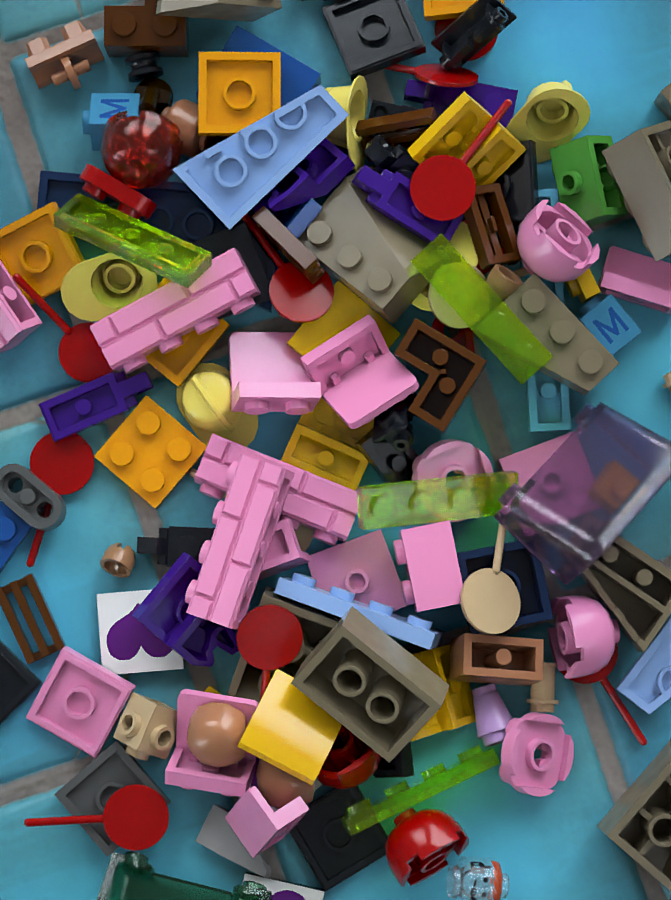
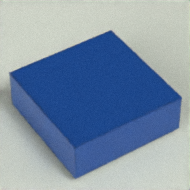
[280,198,322,238]

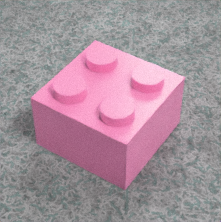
[393,520,463,612]

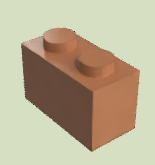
[449,633,544,686]

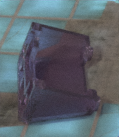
[493,402,671,585]

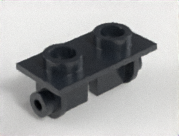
[431,0,517,71]
[372,370,417,452]

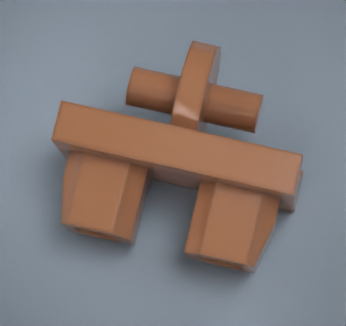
[25,20,104,90]

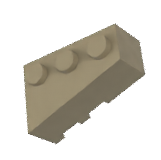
[472,273,619,396]
[560,514,671,652]

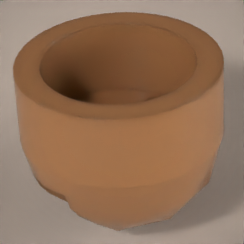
[486,264,523,300]
[100,542,136,578]

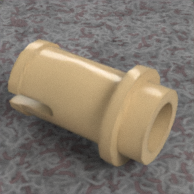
[526,662,559,712]

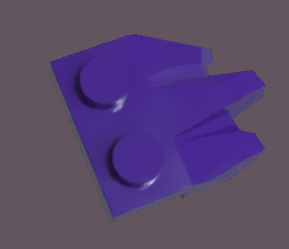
[252,138,355,212]
[132,552,249,667]

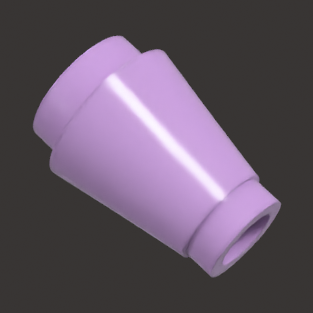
[471,684,512,747]

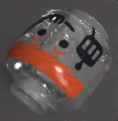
[446,856,509,900]

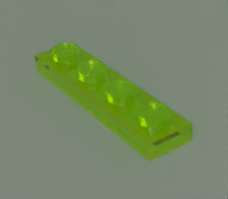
[53,193,212,288]
[410,233,554,385]
[357,470,520,530]
[340,744,500,836]

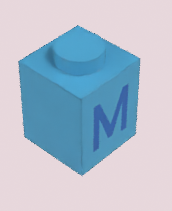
[82,93,143,151]
[578,294,642,356]

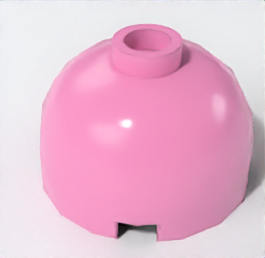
[517,200,600,283]
[548,595,620,679]

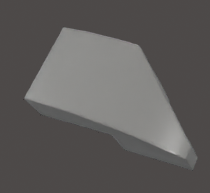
[195,804,272,878]

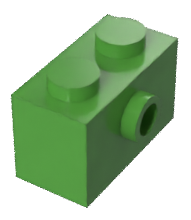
[549,135,628,227]

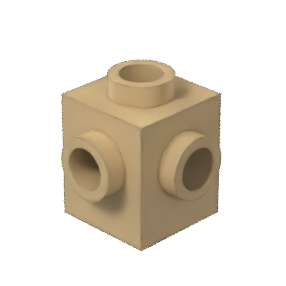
[113,692,177,761]

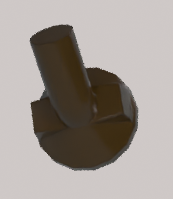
[134,78,173,117]

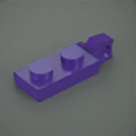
[404,79,518,128]
[351,165,464,252]
[38,371,154,442]

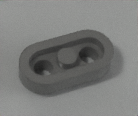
[0,464,66,531]

